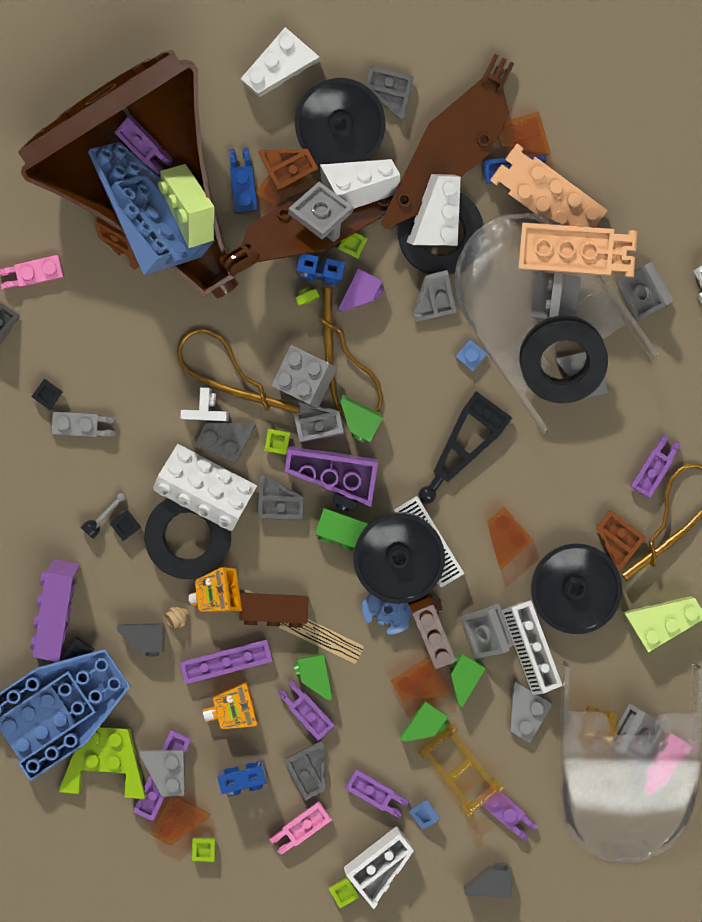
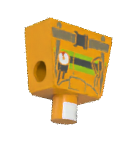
[189,567,242,613]
[203,682,258,729]

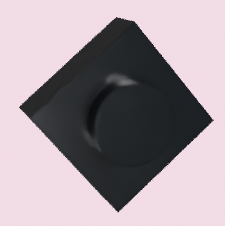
[31,379,63,410]
[333,492,357,511]
[109,509,141,541]
[63,636,95,659]

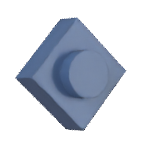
[456,340,487,371]
[409,800,440,830]

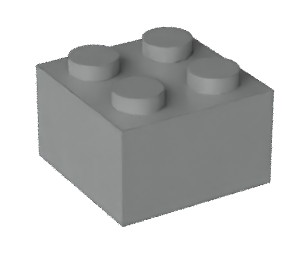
[271,345,338,408]

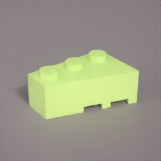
[158,164,214,248]
[622,596,702,652]

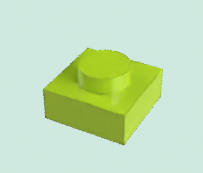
[338,233,368,259]
[295,287,320,307]
[264,429,290,455]
[192,837,216,862]
[329,877,360,908]

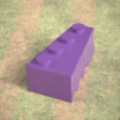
[285,446,378,507]
[30,559,80,662]

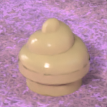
[164,607,189,629]

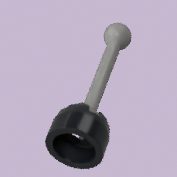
[80,493,126,539]

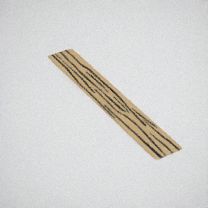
[243,590,364,664]

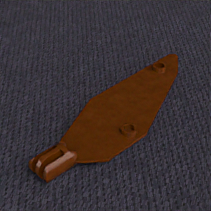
[381,54,514,228]
[219,195,408,277]

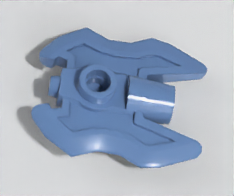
[362,594,412,635]

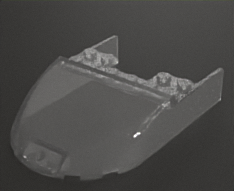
[455,213,658,435]
[558,661,702,863]

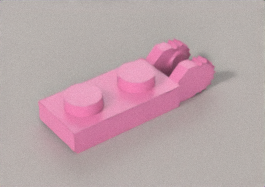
[0,255,64,289]
[269,801,332,855]

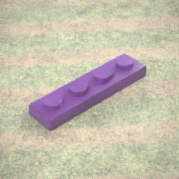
[180,639,273,684]
[133,729,192,821]

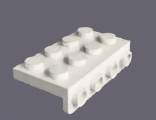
[153,444,257,531]

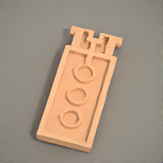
[490,144,608,228]
[519,223,638,278]

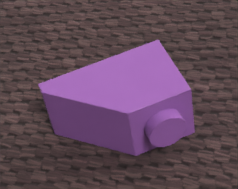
[338,269,384,312]

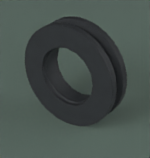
[398,193,484,275]
[519,315,608,403]
[144,498,231,579]

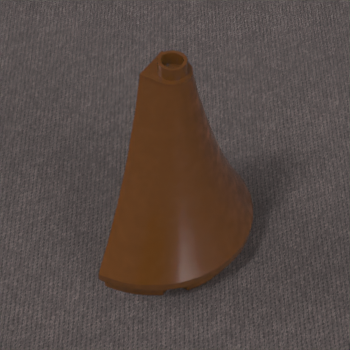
[18,50,238,299]

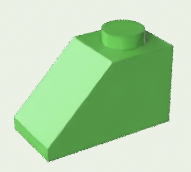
[340,394,383,442]
[449,652,486,707]
[294,653,333,700]
[400,700,449,742]

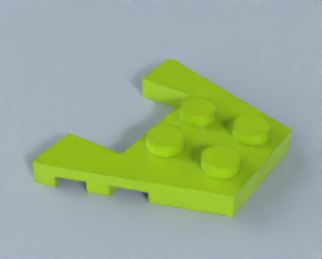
[59,727,147,799]

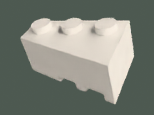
[241,27,320,98]
[320,159,400,209]
[407,174,461,246]
[344,826,414,909]

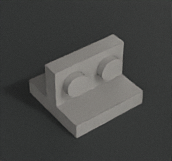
[288,182,353,242]
[616,261,674,321]
[530,272,581,319]
[460,603,514,659]
[608,703,665,762]

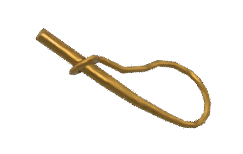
[318,288,383,418]
[177,328,301,414]
[621,463,702,581]

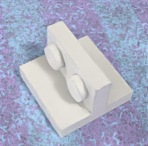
[180,388,229,421]

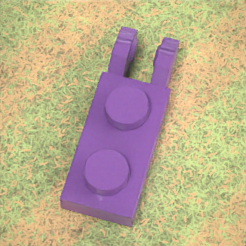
[115,115,174,175]
[630,434,681,499]
[278,680,335,741]
[345,768,410,818]
[477,783,538,841]

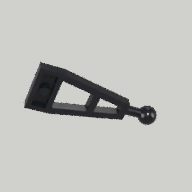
[418,391,512,504]

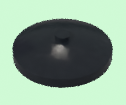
[295,78,386,164]
[354,512,445,604]
[531,543,622,634]

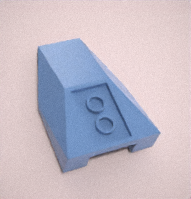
[88,142,215,276]
[0,649,131,781]

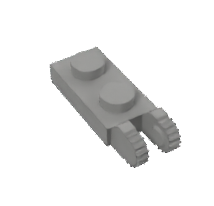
[51,412,116,437]

